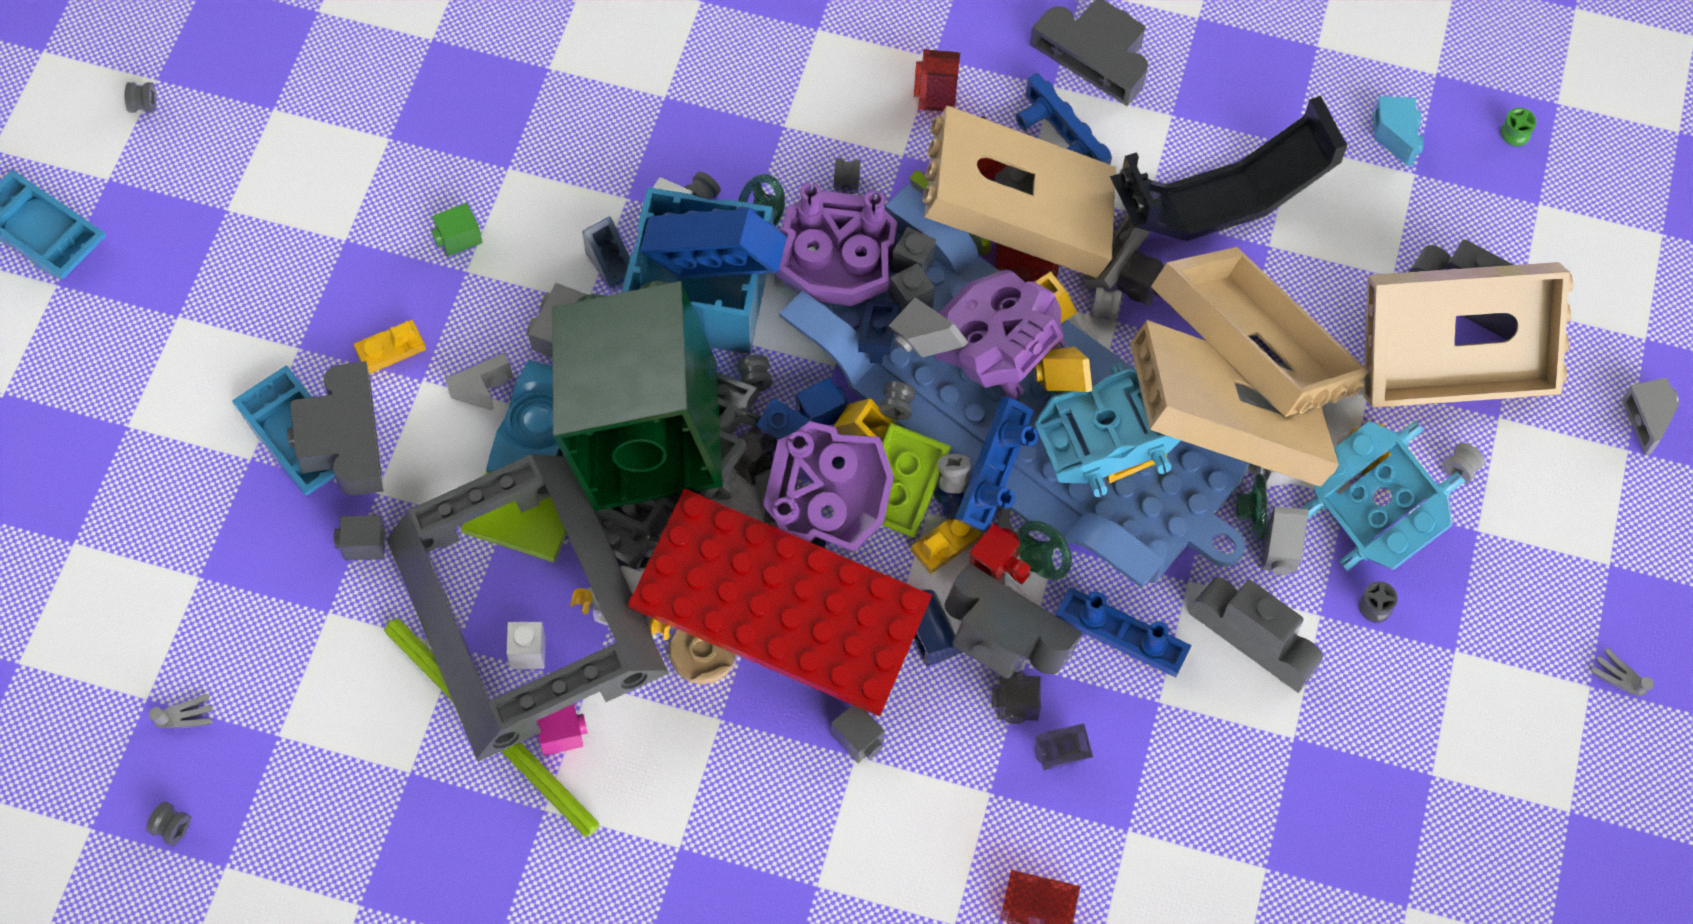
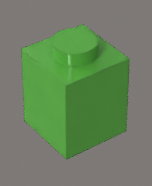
[431,203,483,256]

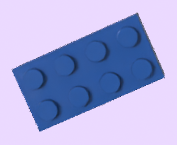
[640,206,787,279]

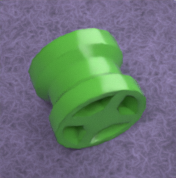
[1500,108,1537,146]

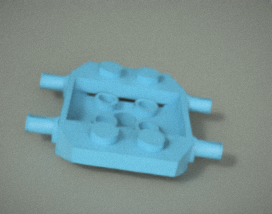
[1034,363,1181,497]
[1299,420,1465,571]

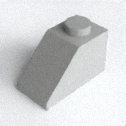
[889,297,968,357]
[1622,377,1679,455]
[1263,506,1308,575]

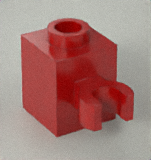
[969,523,1031,585]

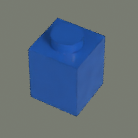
[796,377,848,425]

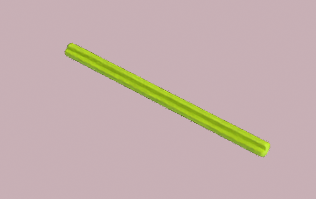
[384,618,600,838]

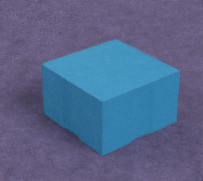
[622,187,773,354]

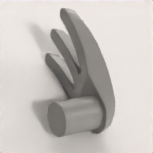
[1591,648,1654,696]
[149,694,213,728]

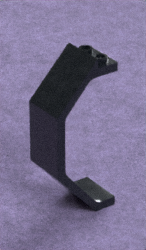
[1110,96,1348,241]

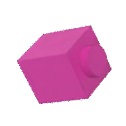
[537,704,588,756]

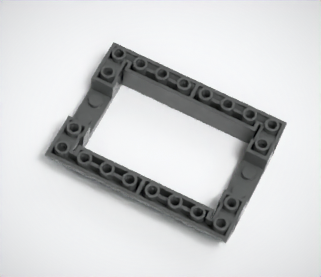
[387,454,669,762]

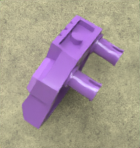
[777,183,897,306]
[934,270,1066,400]
[763,421,894,553]

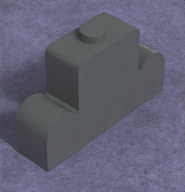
[1030,0,1148,106]
[1409,239,1517,340]
[287,361,384,495]
[944,563,1083,678]
[1189,577,1323,693]

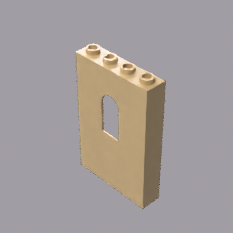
[922,105,1116,278]
[1151,247,1369,417]
[1363,262,1573,408]
[1130,320,1339,487]

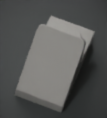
[445,352,513,410]

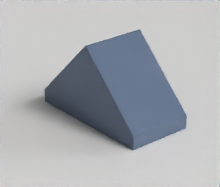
[582,216,630,287]

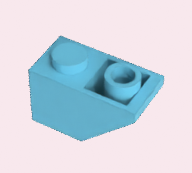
[1373,96,1423,166]

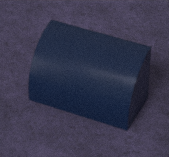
[914,590,963,667]

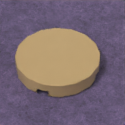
[669,629,736,685]

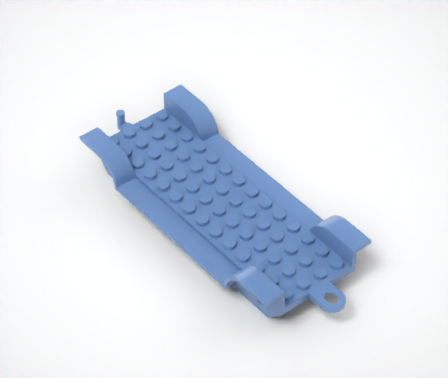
[779,184,1250,588]

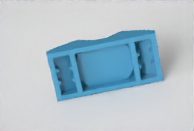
[0,170,106,280]
[486,360,562,473]
[232,365,335,496]

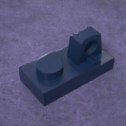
[858,301,900,364]

